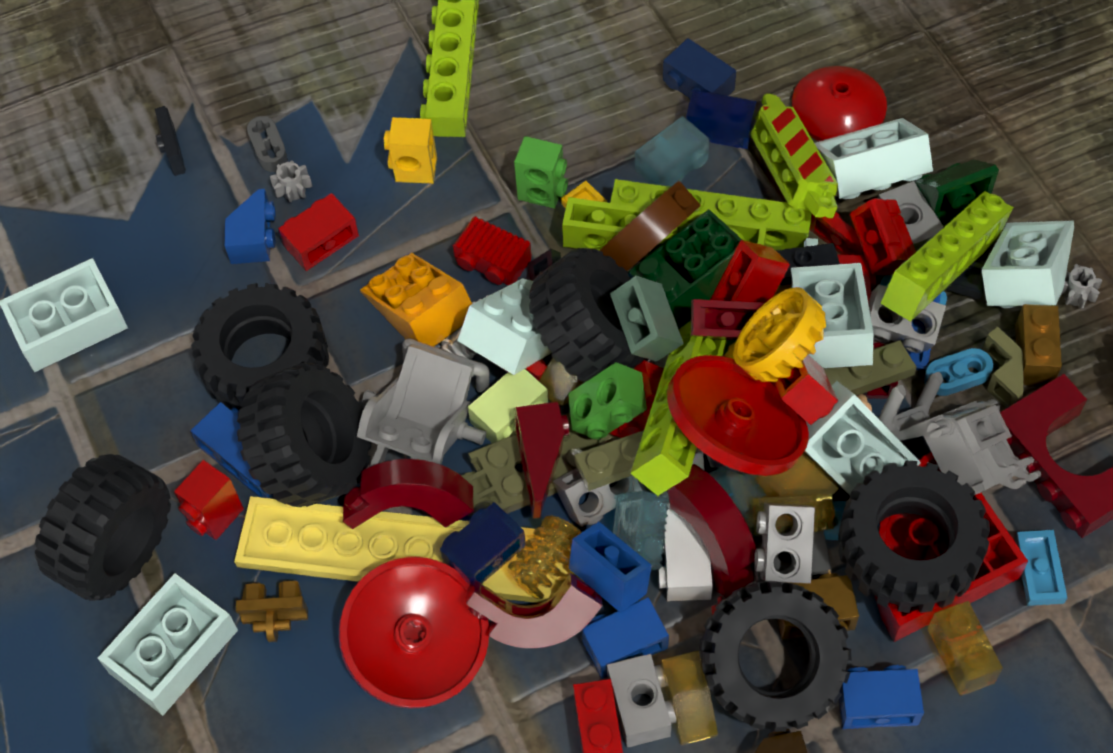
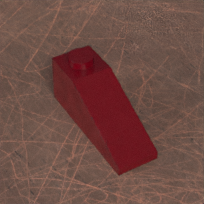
[691,299,765,341]
[514,402,569,519]

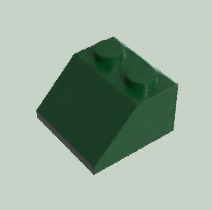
[915,159,999,225]

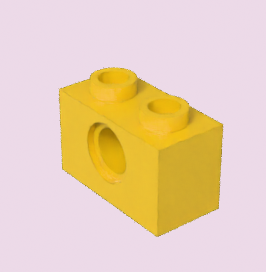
[384,117,437,184]

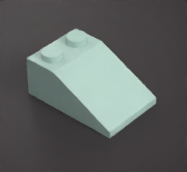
[982,221,1074,308]
[804,381,921,495]

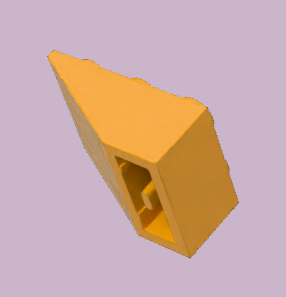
[360,253,472,347]

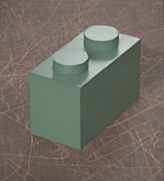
[610,276,684,361]

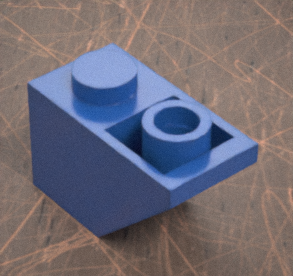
[225,189,276,264]

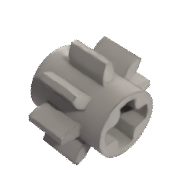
[270,160,312,202]
[1061,264,1102,308]

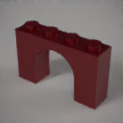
[1000,374,1113,538]

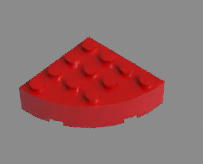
[875,452,1028,642]

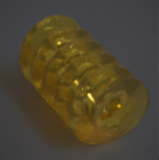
[508,516,582,599]

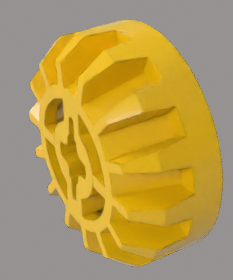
[733,287,826,382]

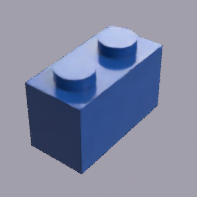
[568,522,652,613]
[581,597,669,679]
[839,665,924,729]

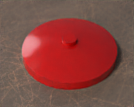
[667,355,809,476]
[339,557,489,709]

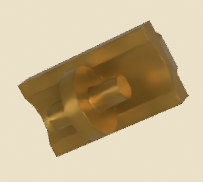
[236,580,308,642]

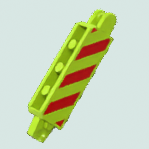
[750,93,838,218]

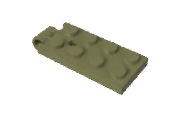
[461,413,620,517]

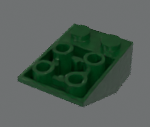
[629,209,742,329]

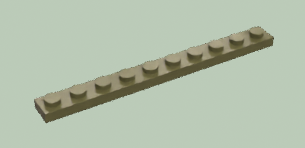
[574,340,917,491]

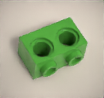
[514,136,568,209]
[568,362,647,440]

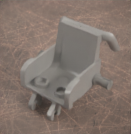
[357,338,489,467]
[879,371,1041,495]

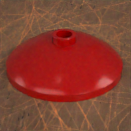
[791,66,887,141]

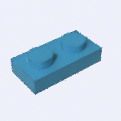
[1014,530,1067,606]

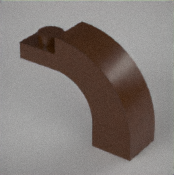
[599,180,701,271]

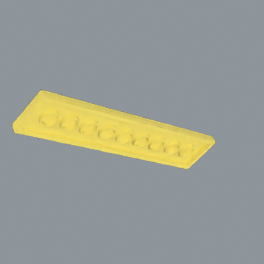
[234,496,584,603]

